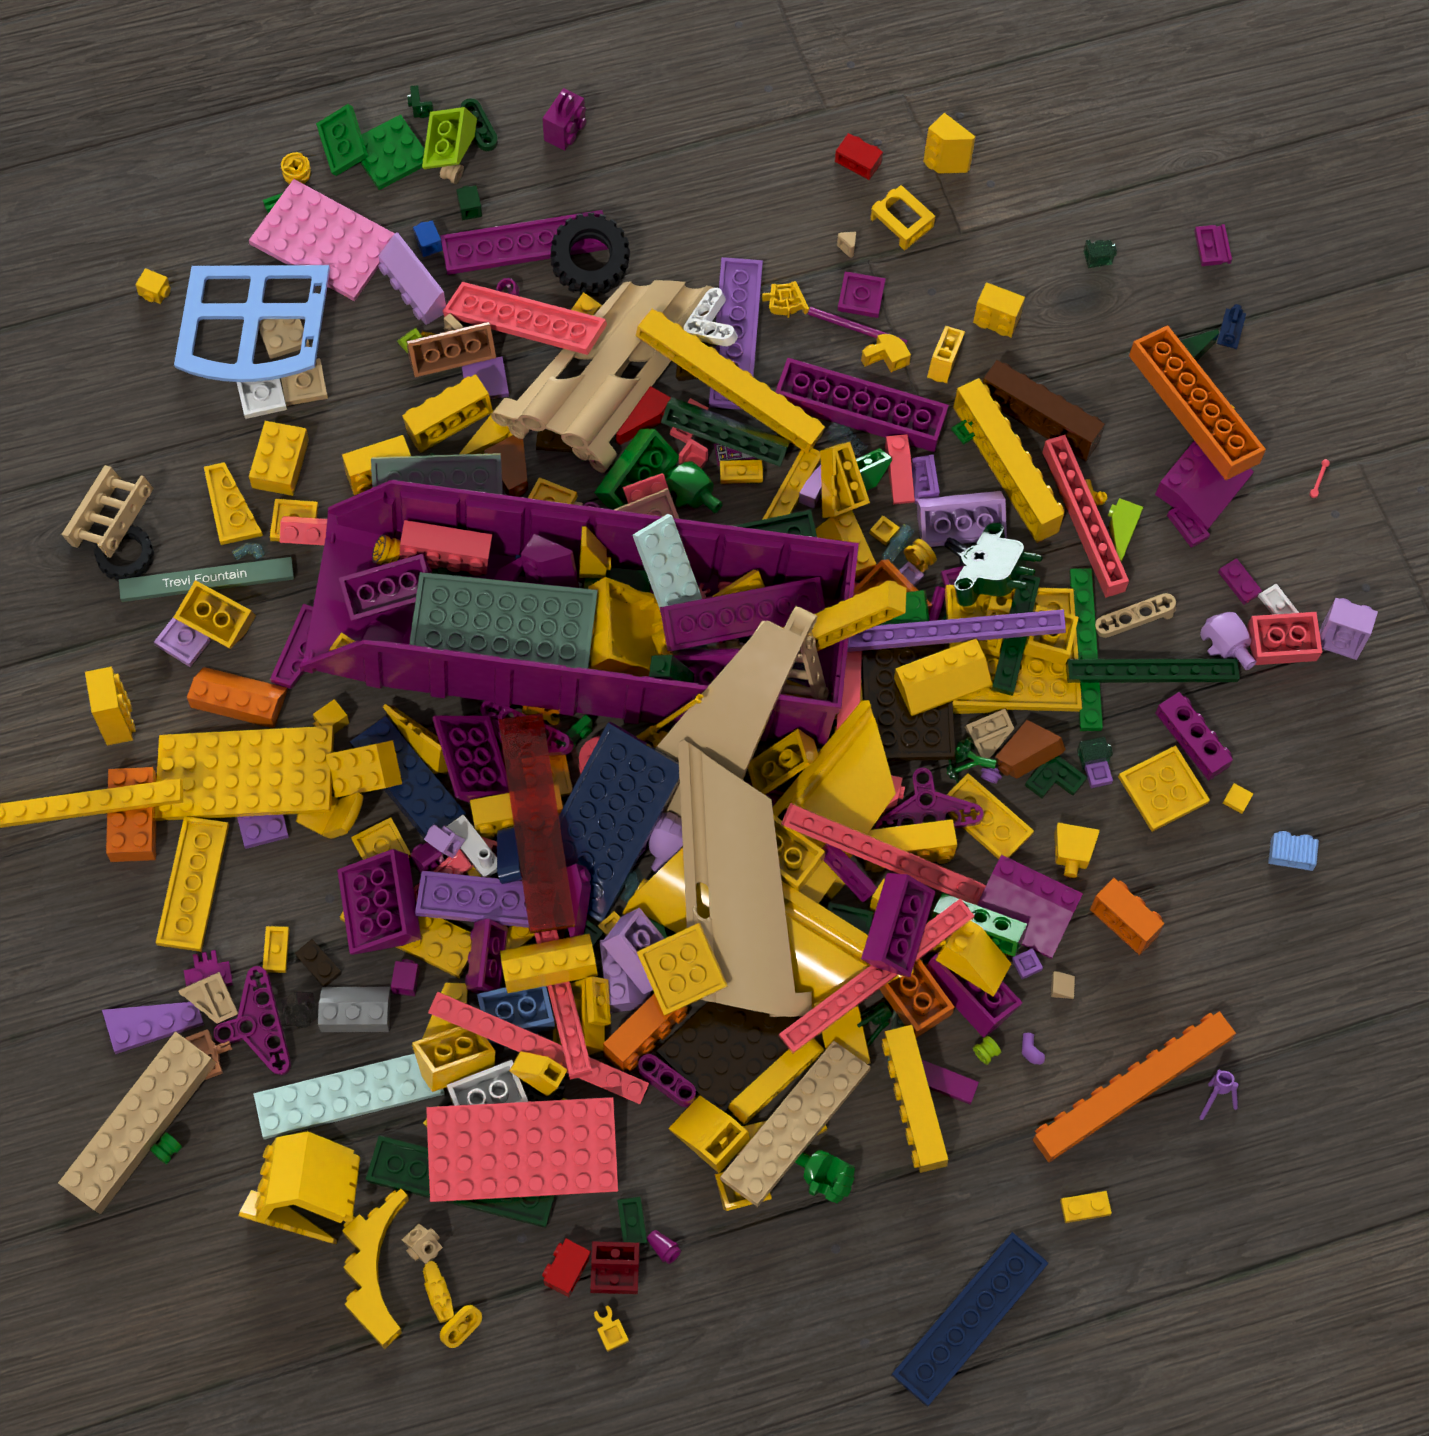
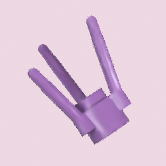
[1200,1070,1238,1120]

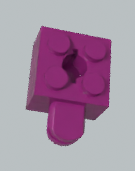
[543,88,586,151]

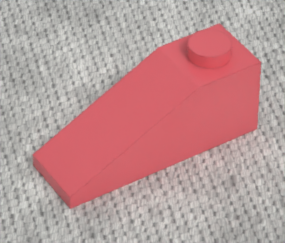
[885,434,915,505]

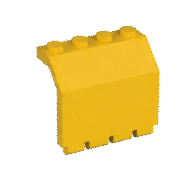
[255,1131,360,1223]

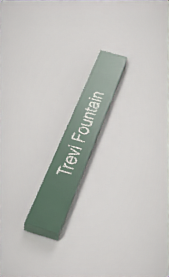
[119,557,294,602]

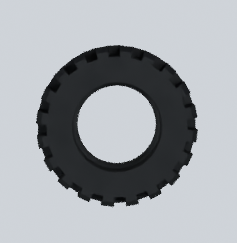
[551,212,630,296]

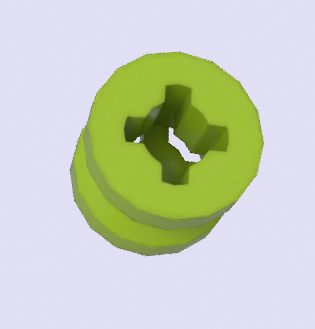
[973,1036,1001,1065]

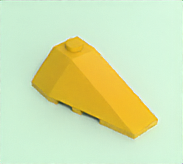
[383,704,448,775]
[239,1190,337,1244]

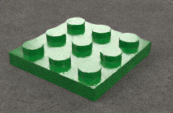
[360,114,425,190]

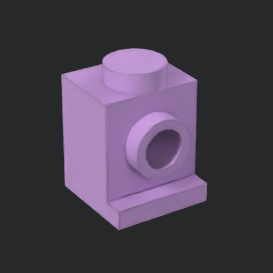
[424,825,465,858]

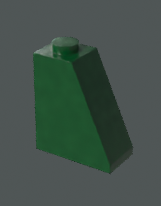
[649,655,695,683]

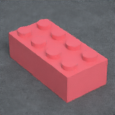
[400,520,492,576]

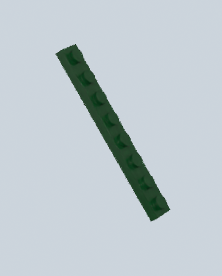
[1066,659,1240,683]

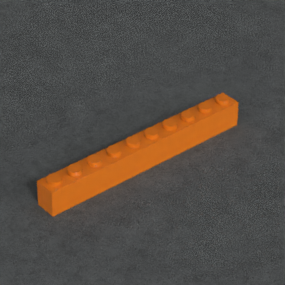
[1033,1011,1236,1163]

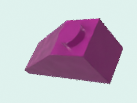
[552,864,591,937]

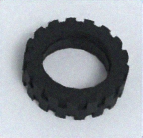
[94,524,154,581]

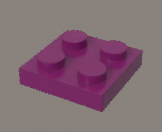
[837,272,886,318]

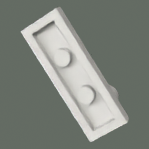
[446,815,497,878]

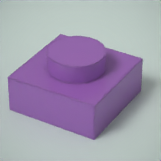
[1085,761,1113,788]
[1012,948,1043,979]

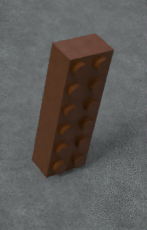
[983,360,1105,462]

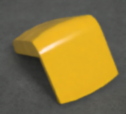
[296,792,364,839]
[814,1001,871,1065]

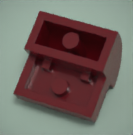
[590,1241,639,1294]

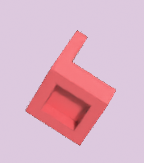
[679,438,708,469]

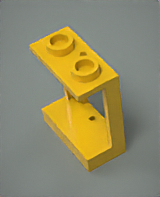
[871,185,935,251]

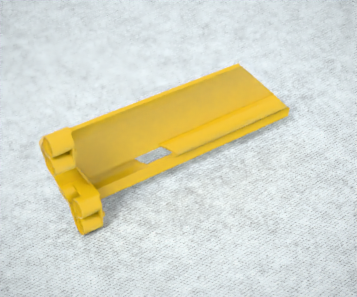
[772,700,896,905]
[622,848,914,1008]

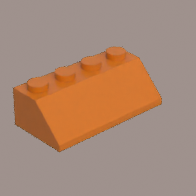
[187,667,288,729]

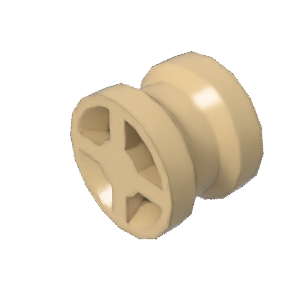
[440,164,464,184]

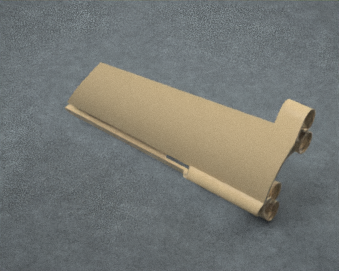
[678,740,812,1017]

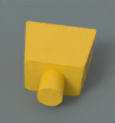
[1054,823,1099,878]

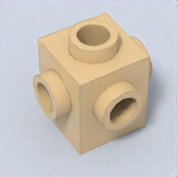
[402,1224,443,1264]

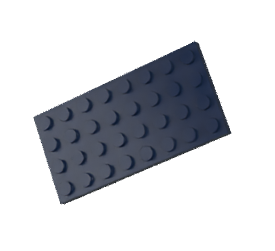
[527,722,680,922]

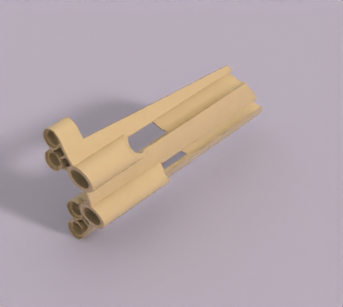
[491,280,715,473]

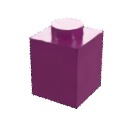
[391,959,420,996]

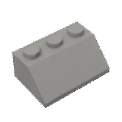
[318,987,391,1032]

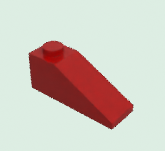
[616,386,671,445]

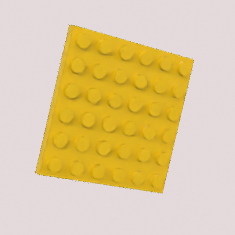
[945,585,1082,712]

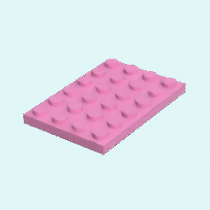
[249,179,395,301]

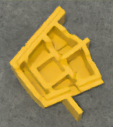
[762,281,809,318]

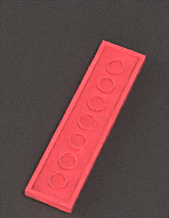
[443,282,607,355]

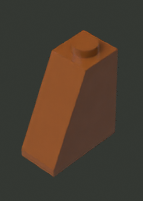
[484,435,528,497]
[995,720,1066,779]

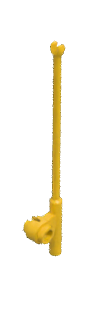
[636,694,704,748]

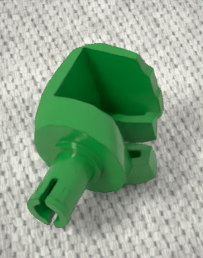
[665,461,723,513]
[794,1150,855,1204]

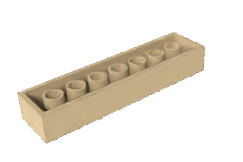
[58,1032,217,1214]

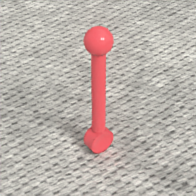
[1310,459,1330,498]

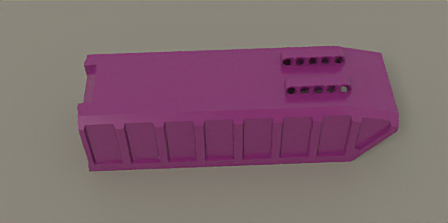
[299,480,859,749]

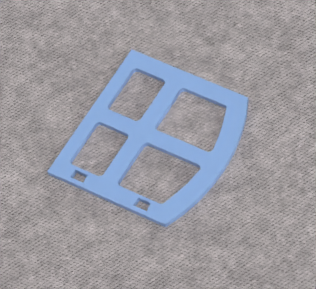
[174,265,330,382]

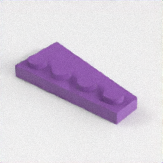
[102,1002,204,1054]

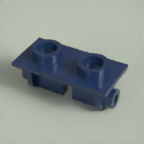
[1217,304,1246,349]

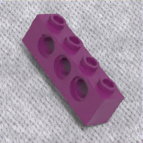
[1155,692,1233,781]

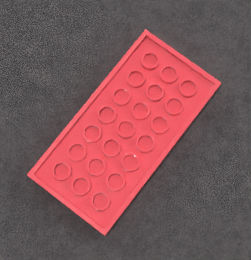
[426,1097,618,1202]

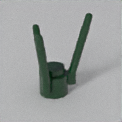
[857,1002,892,1047]

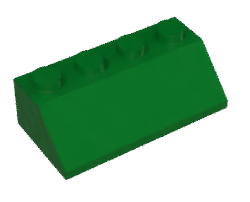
[594,429,679,510]

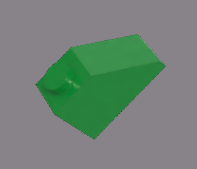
[856,448,892,491]

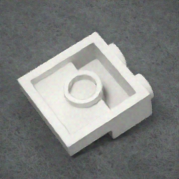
[237,378,287,419]

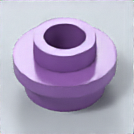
[981,767,1002,784]

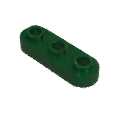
[460,98,498,151]

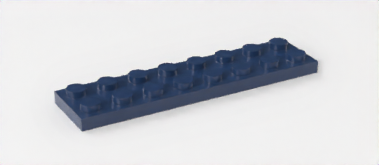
[891,1232,1049,1407]

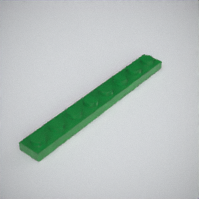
[1069,569,1103,731]

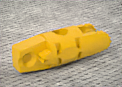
[422,1261,454,1323]

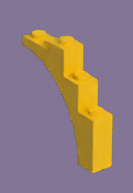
[342,1189,409,1349]

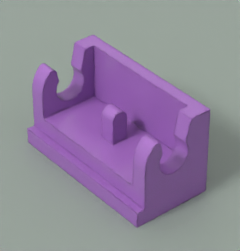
[911,455,940,504]

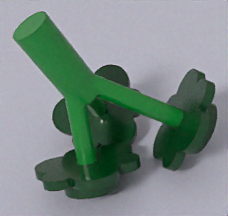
[946,737,997,783]

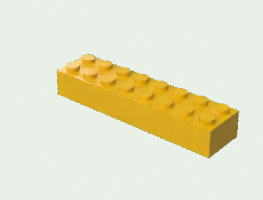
[953,378,1064,543]

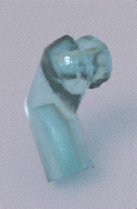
[231,543,265,560]
[620,870,640,903]

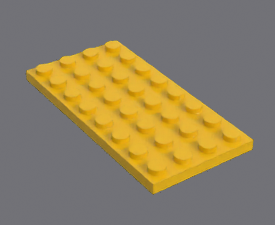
[155,726,334,821]

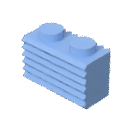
[1268,831,1319,871]

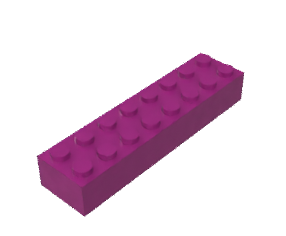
[775,358,949,452]

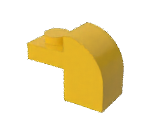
[861,334,911,372]

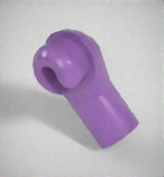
[1022,1033,1045,1065]

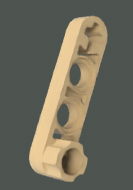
[1095,593,1176,638]

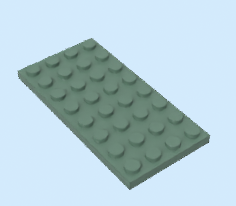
[409,572,598,669]

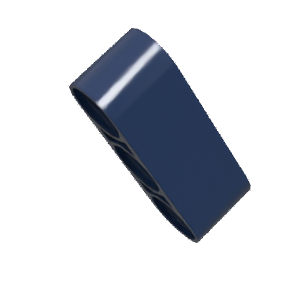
[497,825,525,884]

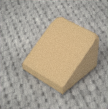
[1051,971,1075,999]

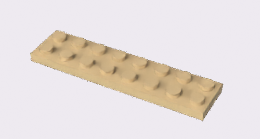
[720,1041,870,1207]

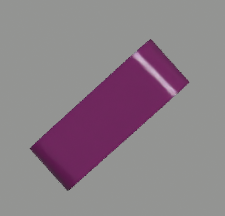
[638,1054,696,1107]

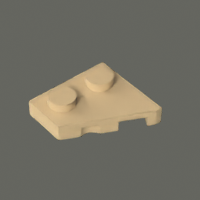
[965,709,1014,759]
[179,972,238,1023]

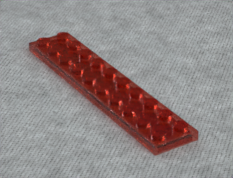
[498,713,575,934]

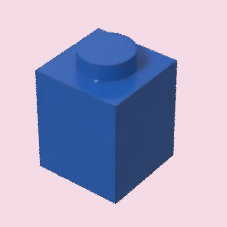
[413,220,442,257]

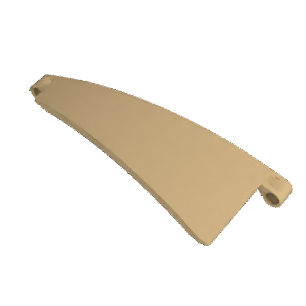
[656,606,818,817]

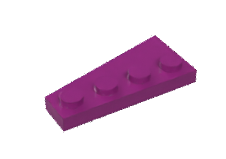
[270,604,313,689]

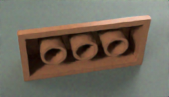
[407,322,496,377]

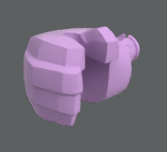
[1200,612,1256,670]
[649,812,683,873]

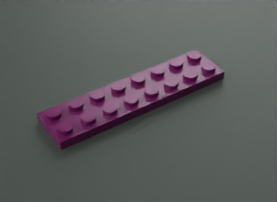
[440,210,608,275]
[660,577,825,651]

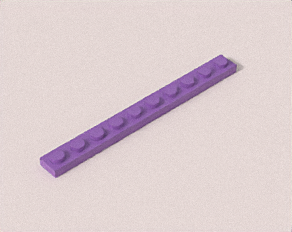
[847,609,1066,652]

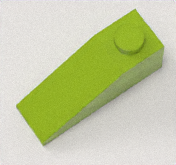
[1108,498,1143,562]

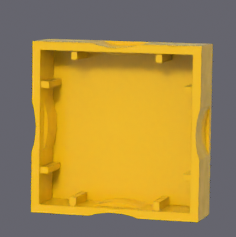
[588,577,672,677]

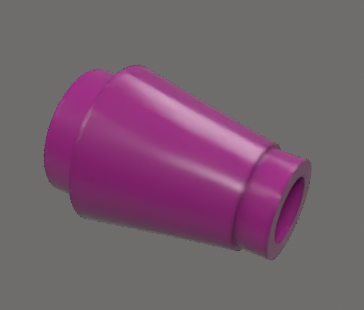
[647,1230,681,1264]

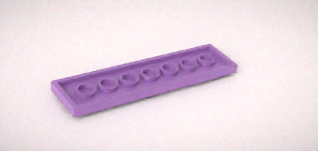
[709,257,763,410]

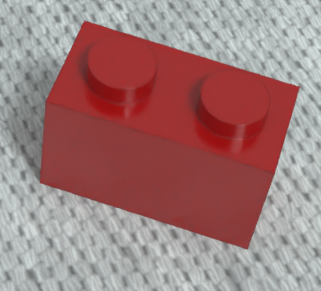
[835,133,883,180]
[542,1239,591,1297]

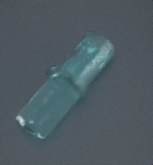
[882,525,914,563]

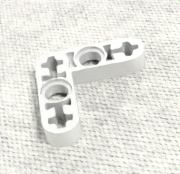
[684,288,738,346]

